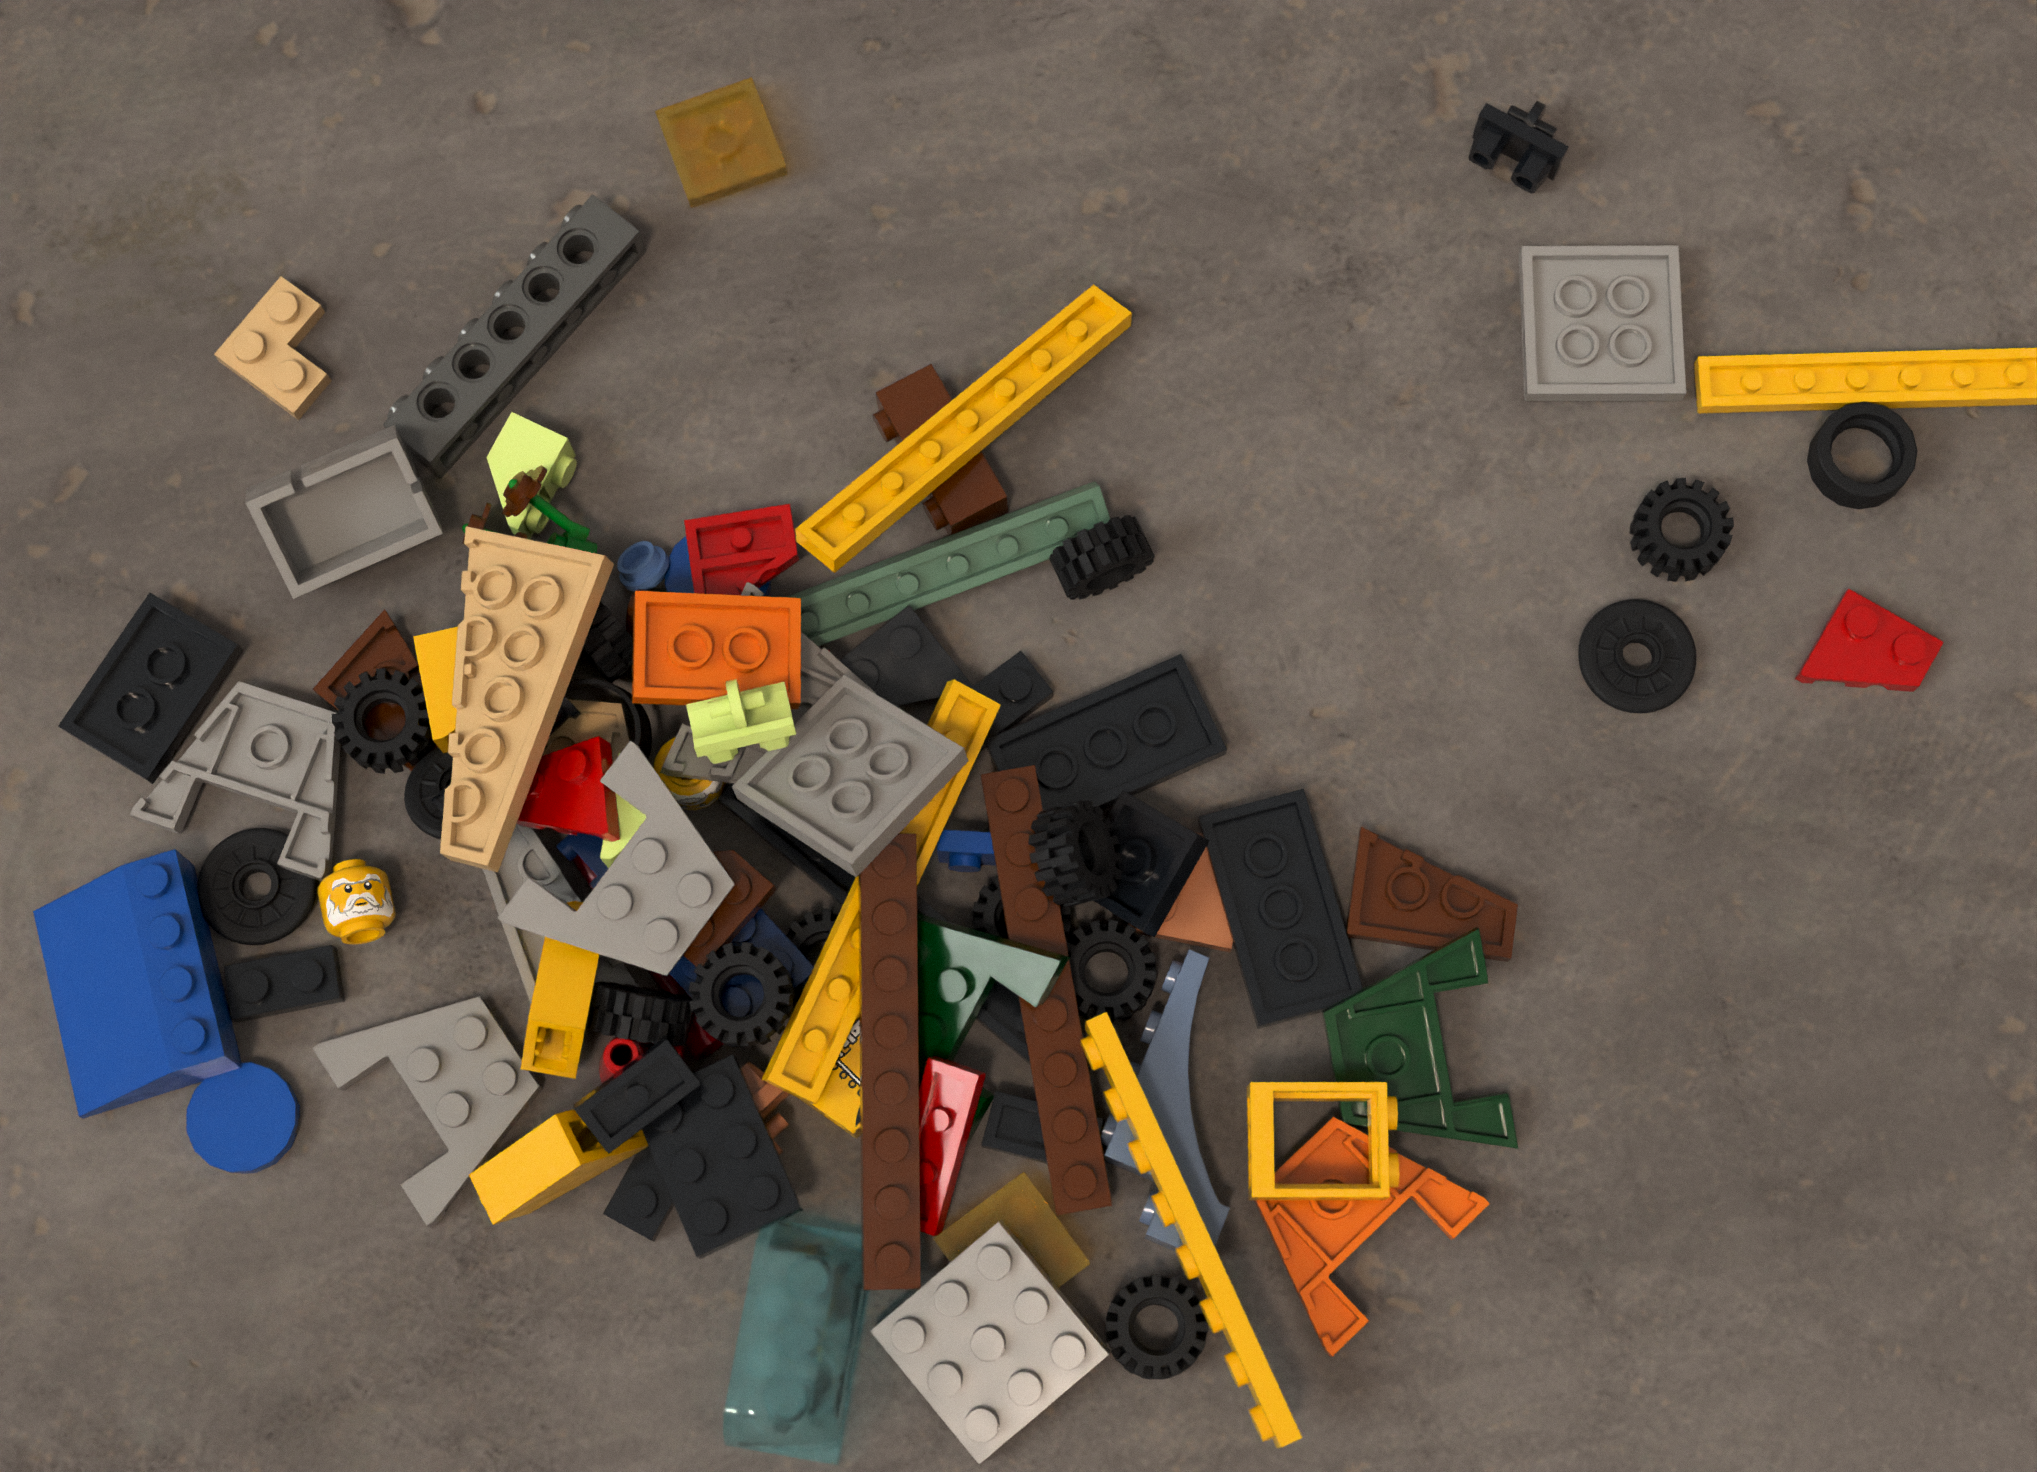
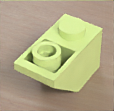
[487,412,577,540]

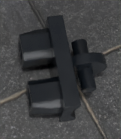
[1468,101,1569,194]

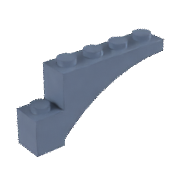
[1100,949,1230,1252]

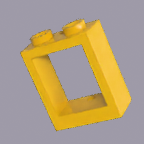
[1247,1082,1399,1200]

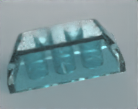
[723,1221,870,1465]

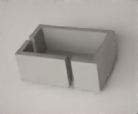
[245,425,443,599]

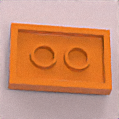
[632,591,801,710]

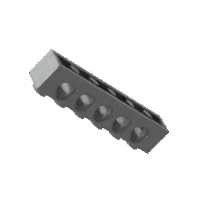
[383,194,646,479]

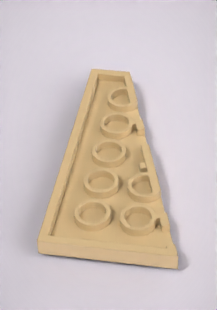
[440,526,614,873]

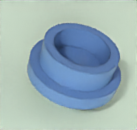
[617,541,669,591]

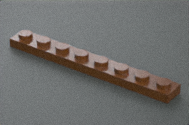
[980,765,1112,1216]
[858,834,921,1290]

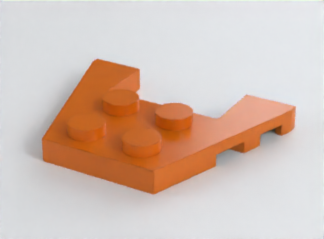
[1254,1117,1490,1357]

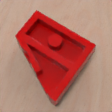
[1795,588,1944,692]

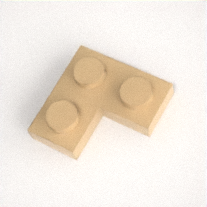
[214,276,332,420]

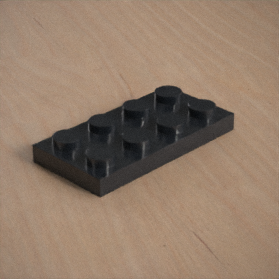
[985,654,1227,811]
[1198,789,1363,1029]

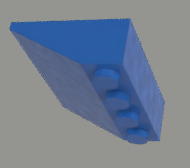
[33,849,242,1119]

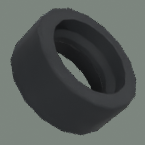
[1807,402,1918,510]

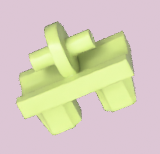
[686,679,796,764]

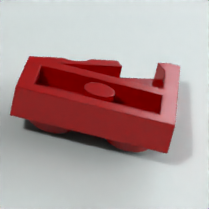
[684,504,799,595]
[517,736,620,842]

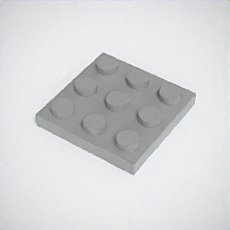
[1518,245,1686,401]
[732,675,968,877]
[870,1219,1111,1464]

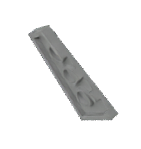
[482,823,639,1020]

